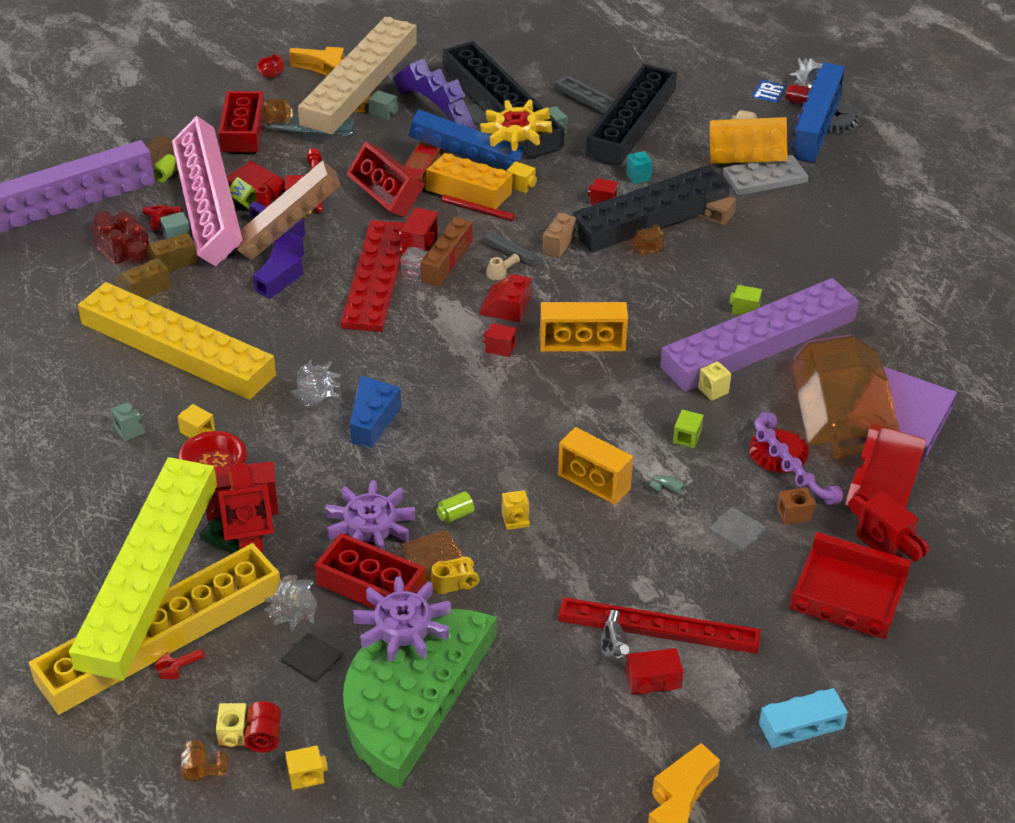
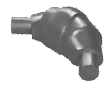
[601,610,629,661]

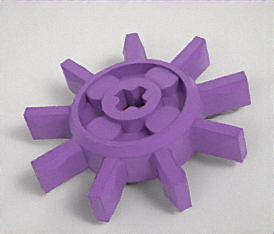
[325,480,415,550]
[353,576,451,662]

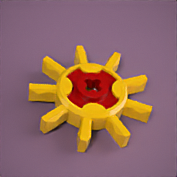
[480,100,552,151]

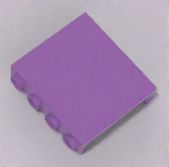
[845,366,957,462]

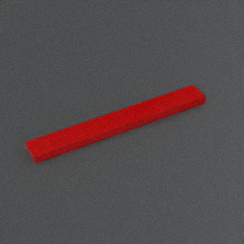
[558,597,761,654]

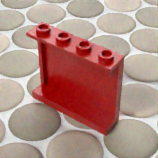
[789,532,911,640]

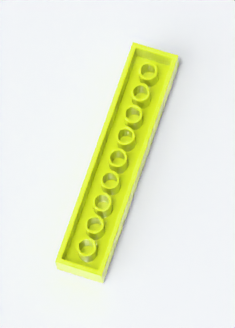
[69,457,217,681]

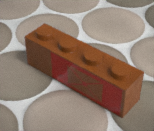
[404,141,449,194]
[420,217,473,287]

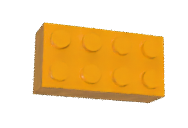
[710,117,787,164]
[426,153,513,209]
[540,302,628,352]

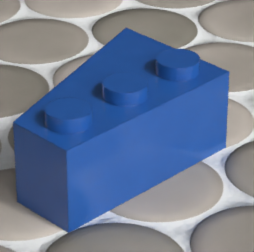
[350,375,402,450]

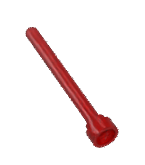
[306,148,323,213]

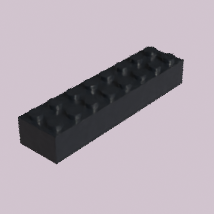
[586,64,677,166]
[572,165,730,253]

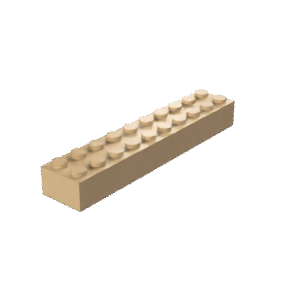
[298,17,417,134]

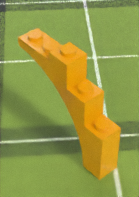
[648,743,720,823]

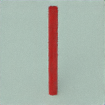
[442,194,515,222]

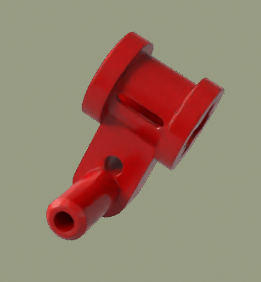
[143,205,183,230]

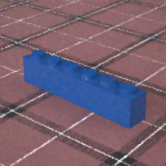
[408,109,525,171]

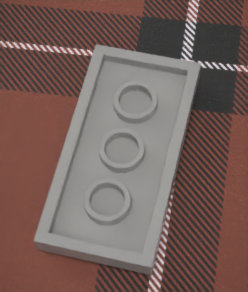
[723,155,809,196]

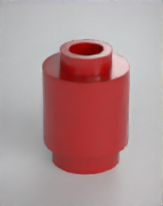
[785,84,810,104]
[261,176,285,202]

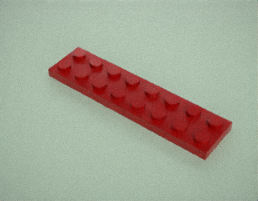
[341,220,405,332]

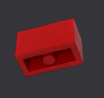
[625,648,684,694]

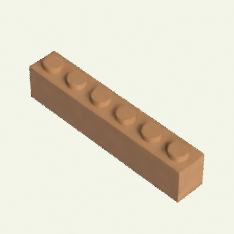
[237,161,341,261]

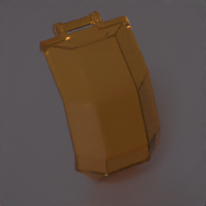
[788,334,900,460]

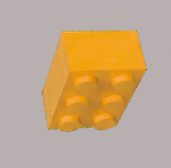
[558,427,634,505]

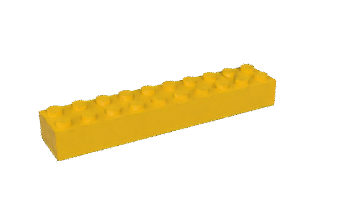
[78,282,276,400]
[28,543,282,715]

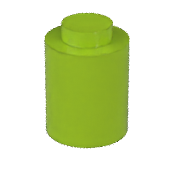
[152,154,178,183]
[436,491,475,524]

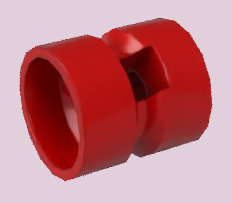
[244,701,282,753]

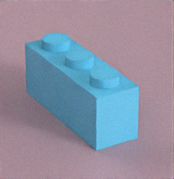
[759,688,848,748]

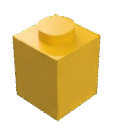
[506,161,537,193]
[177,404,215,438]

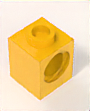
[285,745,328,790]

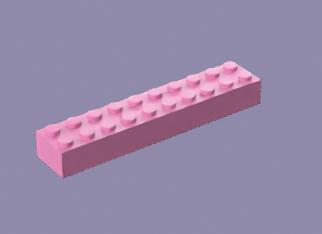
[172,116,243,266]

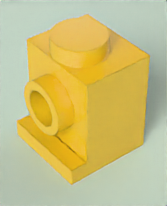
[502,490,530,530]

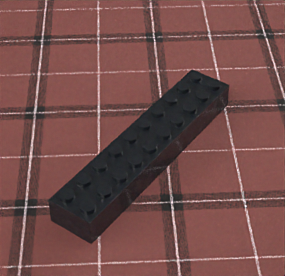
[442,41,565,158]

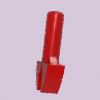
[155,649,204,680]

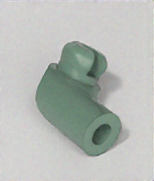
[649,475,686,495]

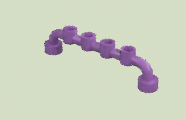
[754,412,843,505]

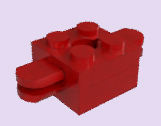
[218,463,274,553]
[849,491,929,562]

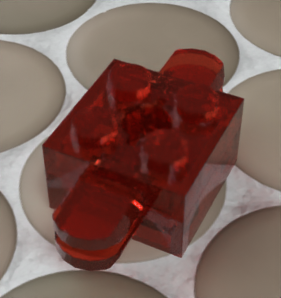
[91,211,150,265]

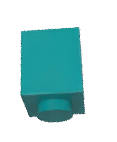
[626,151,653,184]

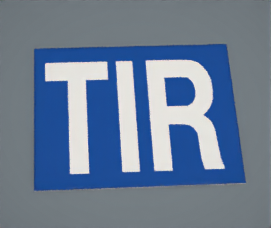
[751,80,787,103]

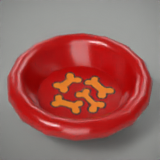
[178,430,247,467]

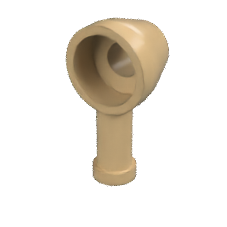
[486,254,520,280]

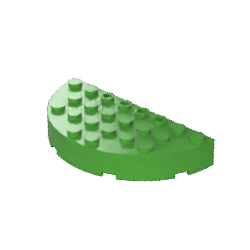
[343,609,497,789]

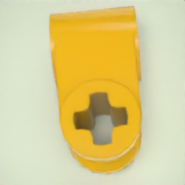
[431,557,480,594]

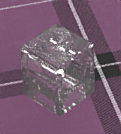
[401,246,428,282]

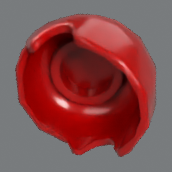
[257,53,284,79]

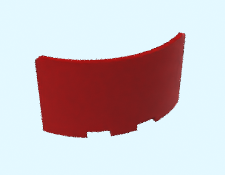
[845,424,926,508]

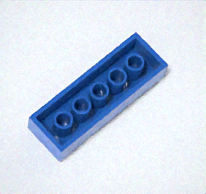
[791,62,845,163]

